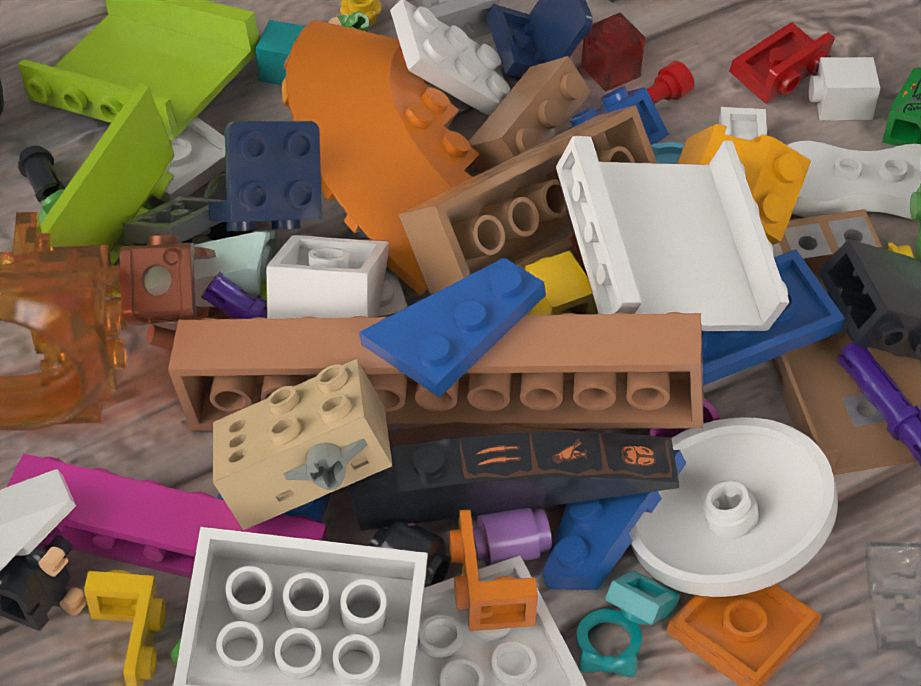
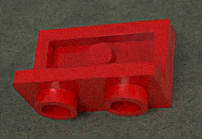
[729,22,835,104]

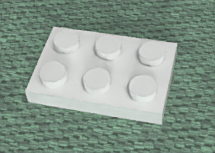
[390,0,511,116]

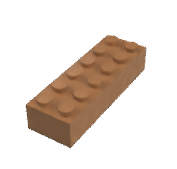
[399,105,657,295]

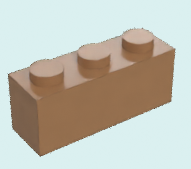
[469,56,591,173]

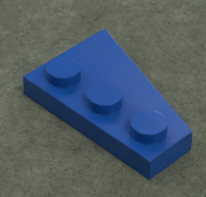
[359,258,546,397]
[542,450,686,590]

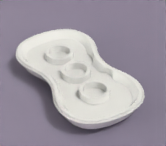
[787,141,921,221]

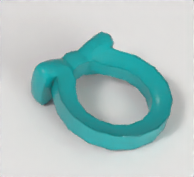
[576,609,642,678]

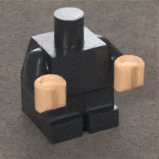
[0,535,87,631]

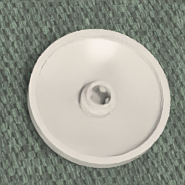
[629,417,838,597]

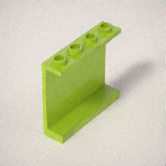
[18,0,260,140]

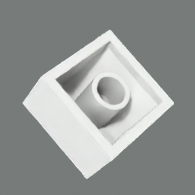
[266,235,389,319]

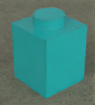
[256,20,306,85]

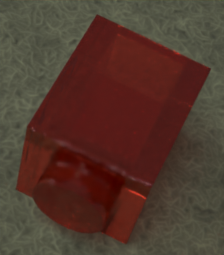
[581,12,646,92]

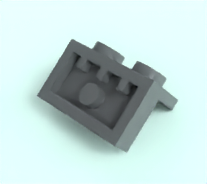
[123,196,227,246]

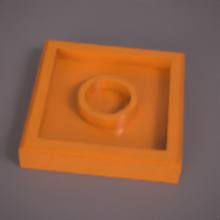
[666,584,822,686]

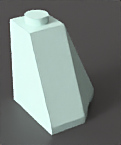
[144,229,280,325]

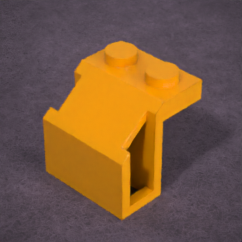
[677,124,811,245]

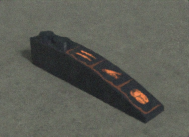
[350,422,680,531]

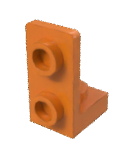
[449,509,538,631]

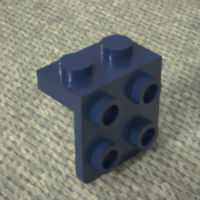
[485,0,593,80]
[208,121,322,231]

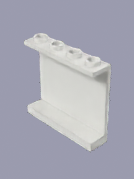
[556,136,789,331]

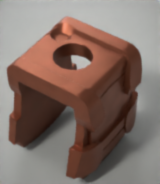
[119,235,220,326]

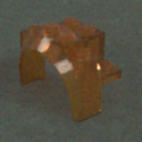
[0,212,128,431]

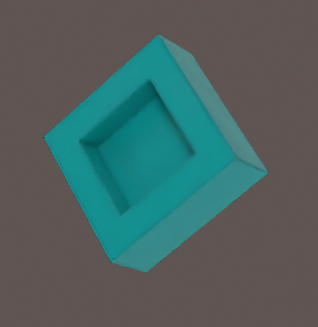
[605,570,681,625]

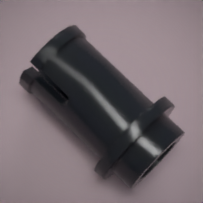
[18,145,65,203]

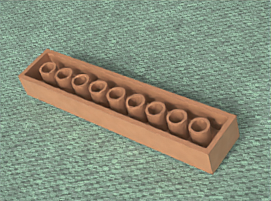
[168,312,703,431]

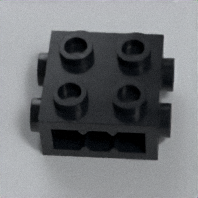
[818,239,921,360]

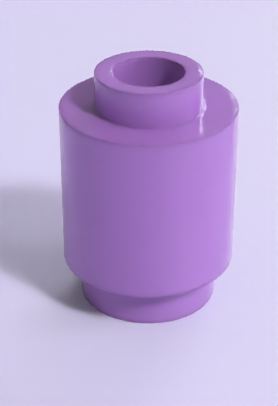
[473,508,552,566]

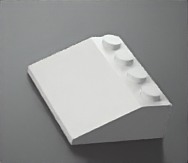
[173,527,428,686]

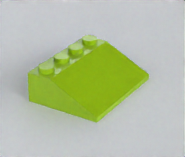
[19,82,175,319]

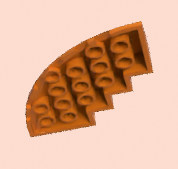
[281,20,480,296]

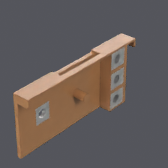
[772,209,921,475]

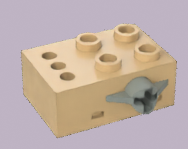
[213,359,392,530]

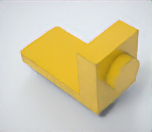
[84,569,166,686]

